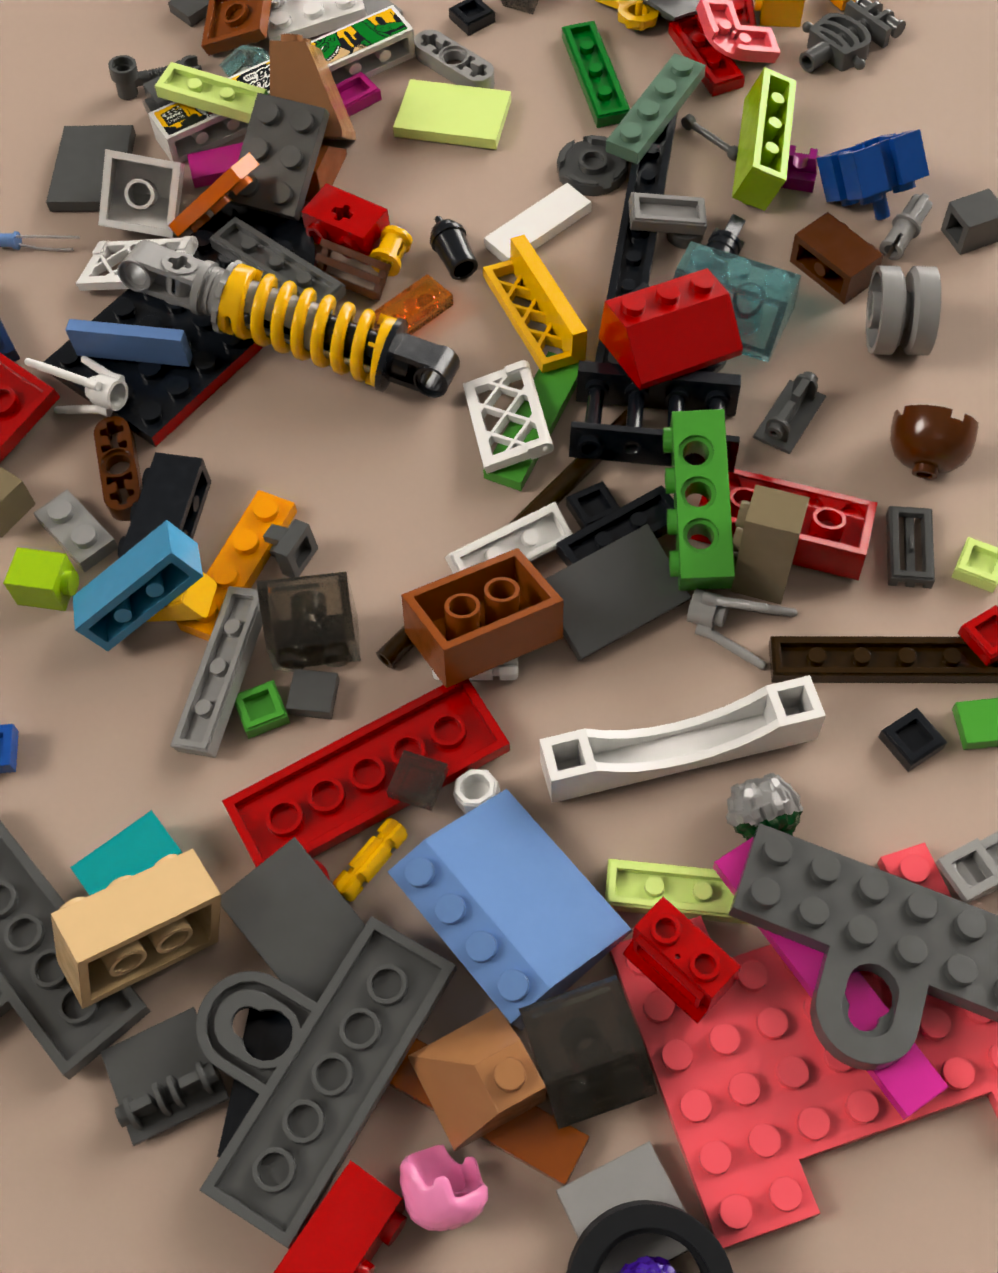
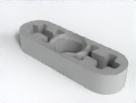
[414,30,495,89]

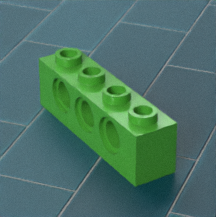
[663,409,735,590]

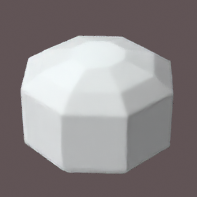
[453,769,500,814]

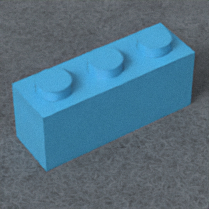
[73,520,203,651]

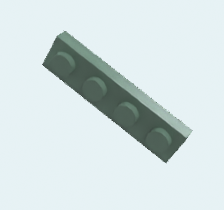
[606,53,706,164]

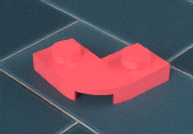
[696,0,781,63]

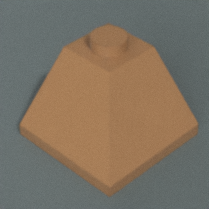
[408,1007,546,1151]

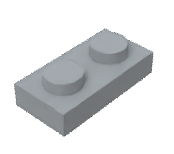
[34,489,118,572]

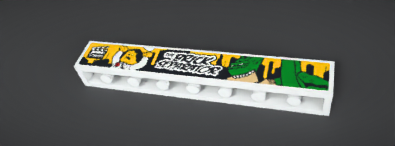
[148,5,416,163]

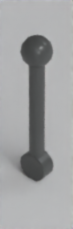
[681,114,738,160]

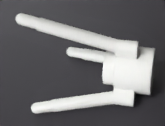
[24,356,128,417]

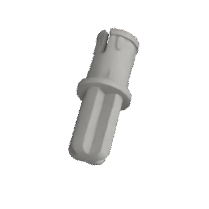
[879,193,932,260]

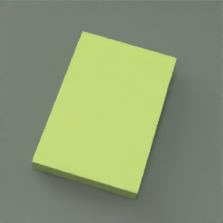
[393,79,511,150]

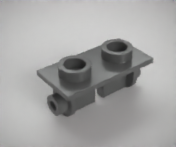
[753,371,826,454]

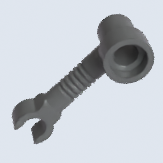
[108,55,202,100]

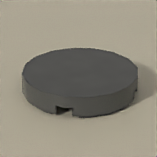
[557,135,629,196]

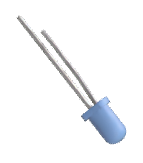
[0,231,80,251]

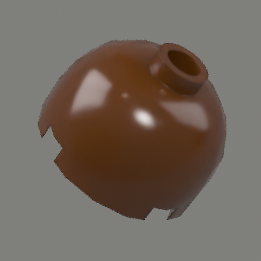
[890,405,979,479]

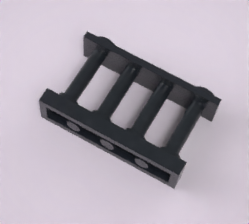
[569,360,741,472]

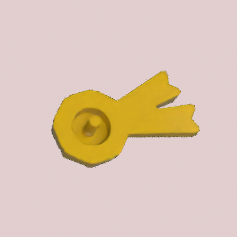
[595,0,659,31]

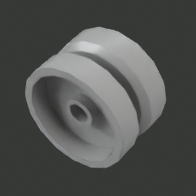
[866,265,941,356]

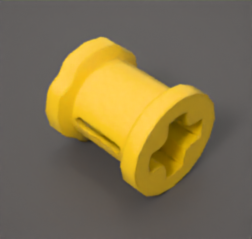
[369,225,413,276]

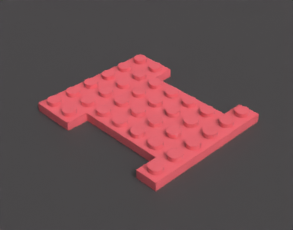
[609,842,998,1249]

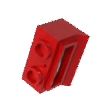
[623,897,741,1024]

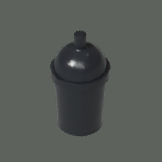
[430,216,478,280]

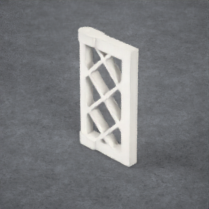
[76,236,198,291]
[463,360,554,474]

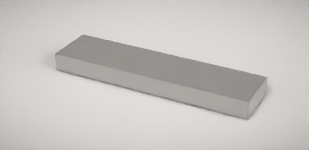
[170,586,272,758]

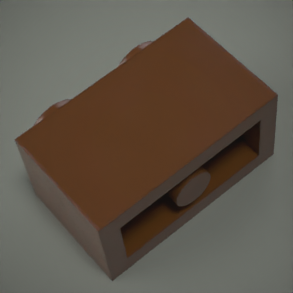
[790,212,884,304]

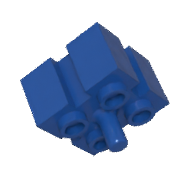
[816,129,929,220]

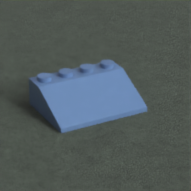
[388,789,632,1031]

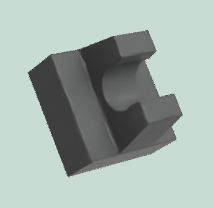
[263,519,318,580]

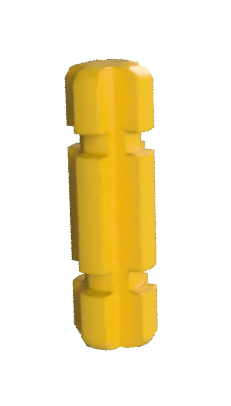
[333,818,408,902]

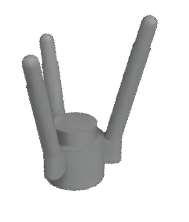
[687,588,797,669]

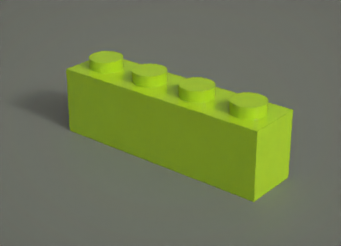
[732,67,797,211]

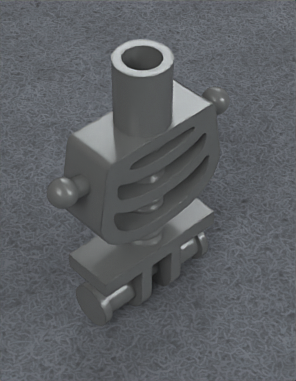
[799,0,906,73]

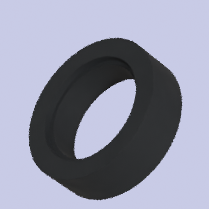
[566,1200,733,1273]

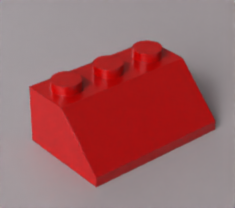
[598,268,743,390]

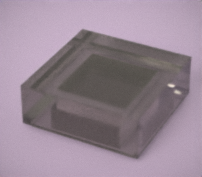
[387,750,448,811]

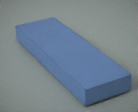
[65,319,193,367]

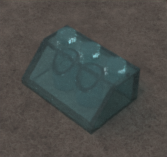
[673,241,801,362]

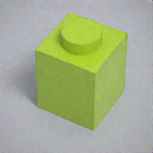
[3,547,79,611]

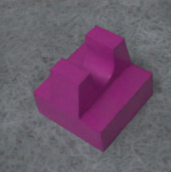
[781,145,820,193]

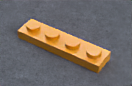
[176,490,297,641]

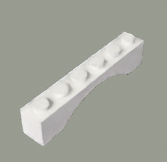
[540,675,826,803]

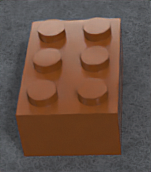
[401,548,564,688]

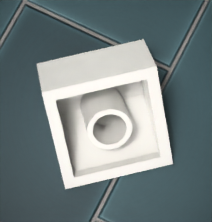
[98,149,185,238]

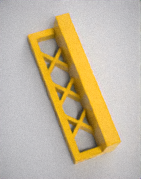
[483,235,587,373]

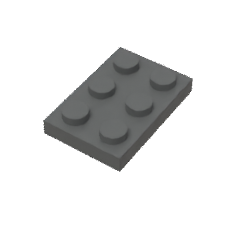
[228,93,330,221]

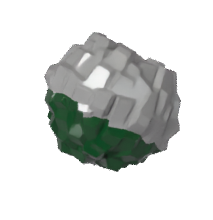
[726,773,803,840]

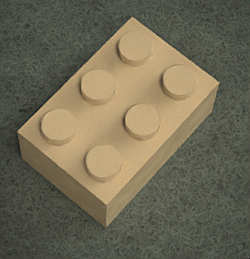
[51,848,221,1009]

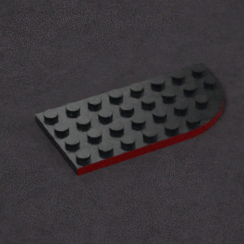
[44,202,317,447]

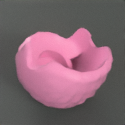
[400,1145,488,1232]

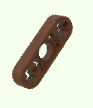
[94,416,143,521]

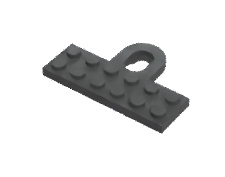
[0,820,151,1080]
[728,823,998,1070]
[196,916,457,1249]

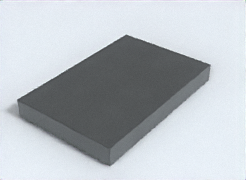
[46,125,136,212]
[546,524,691,661]
[221,837,365,1002]

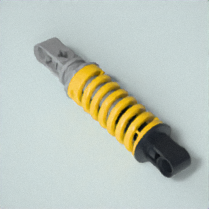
[117,240,460,398]

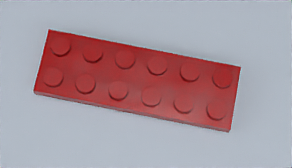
[222,679,510,867]

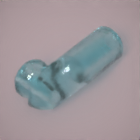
[219,44,270,77]

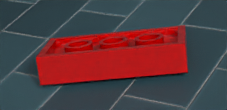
[691,469,878,581]

